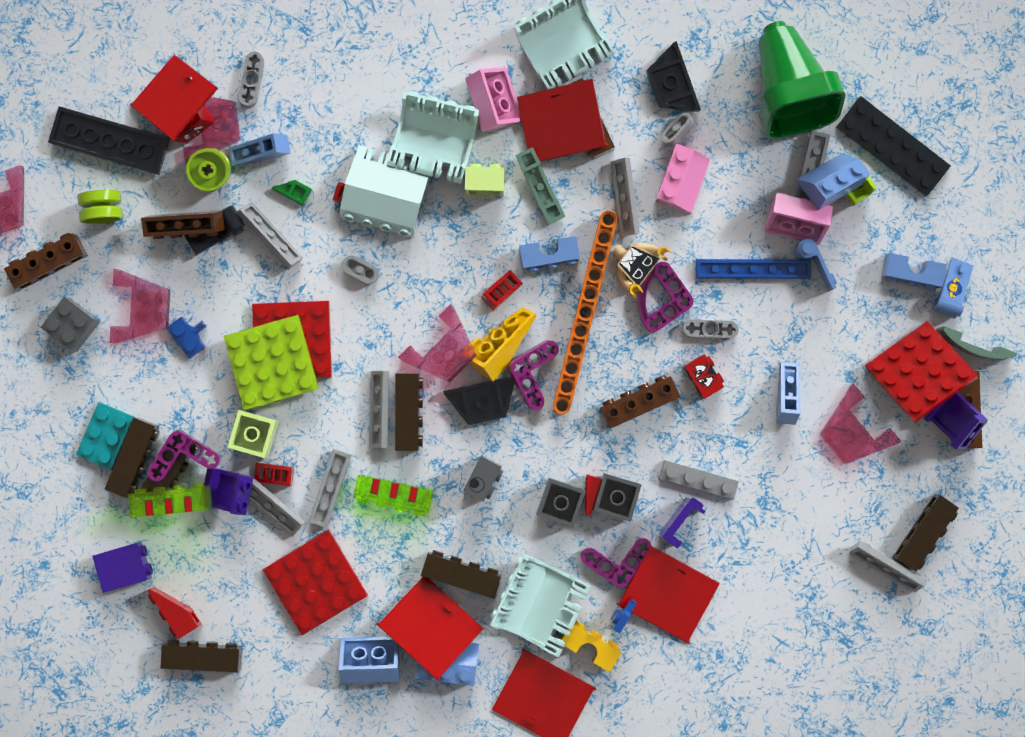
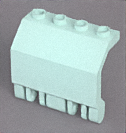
[514,0,615,89]
[387,91,479,184]
[340,146,430,238]
[490,554,592,657]

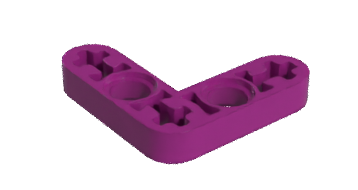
[508,340,559,410]
[148,431,221,481]
[581,538,652,587]

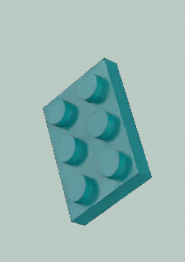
[76,402,135,470]

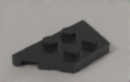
[646,41,701,112]
[443,377,515,425]

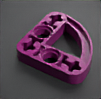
[637,262,694,332]

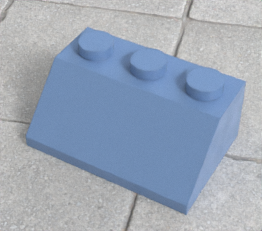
[796,154,871,210]
[339,637,400,684]
[416,643,479,686]

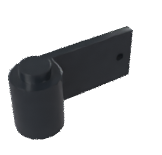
[184,205,245,256]

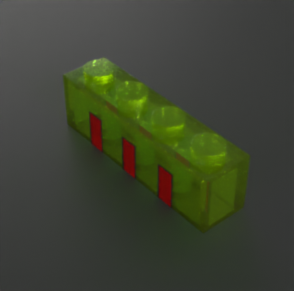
[353,474,435,516]
[128,482,212,518]

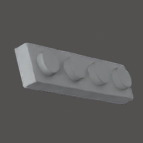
[795,131,830,201]
[611,158,640,237]
[237,202,303,269]
[369,371,389,448]
[308,449,352,528]
[659,460,739,500]
[244,472,305,537]
[849,541,927,592]

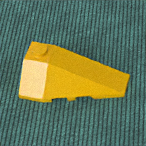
[460,308,536,382]

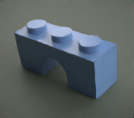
[519,236,580,272]
[881,253,947,291]

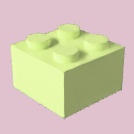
[465,164,505,196]
[227,410,279,458]

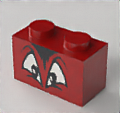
[175,106,214,144]
[683,354,724,399]

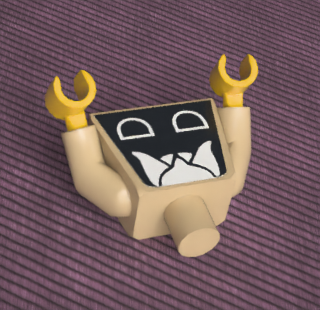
[612,243,672,299]

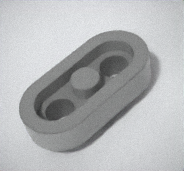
[661,113,694,147]
[342,255,379,284]

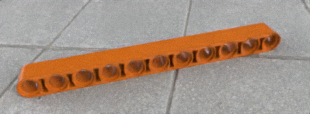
[553,211,617,414]

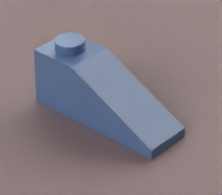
[228,133,291,167]
[776,362,801,425]

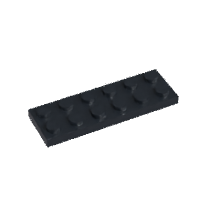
[836,96,951,196]
[48,106,170,175]

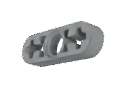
[239,51,264,108]
[682,320,739,339]

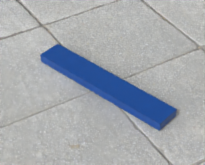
[695,259,811,279]

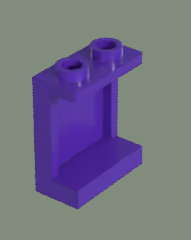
[924,393,988,450]
[200,468,253,515]
[659,497,706,549]
[92,541,153,593]

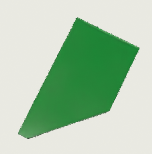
[272,180,312,206]

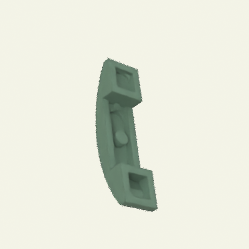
[515,147,566,225]
[938,326,1017,359]

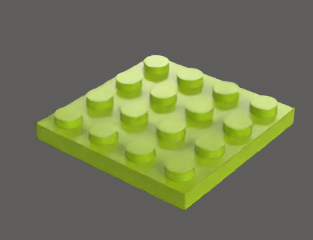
[224,315,319,410]

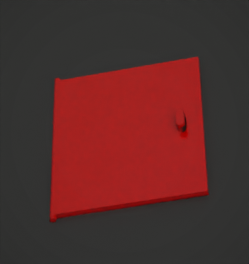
[130,55,218,141]
[517,79,608,162]
[616,545,720,644]
[376,576,484,682]
[492,648,596,737]

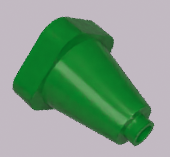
[759,21,846,140]

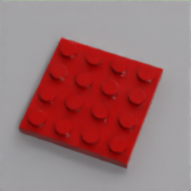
[252,301,332,378]
[865,321,978,424]
[263,529,368,635]

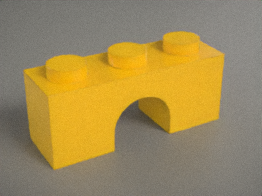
[560,620,622,672]

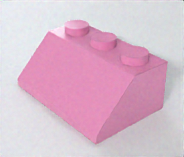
[465,67,522,132]
[655,144,710,214]
[764,193,833,245]

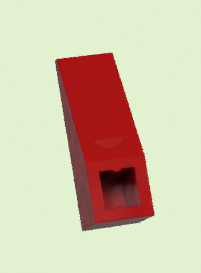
[147,587,202,639]

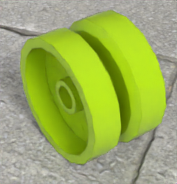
[186,148,231,191]
[77,190,123,224]

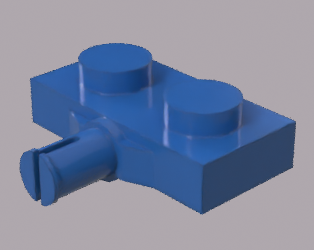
[166,317,207,359]
[611,599,637,634]

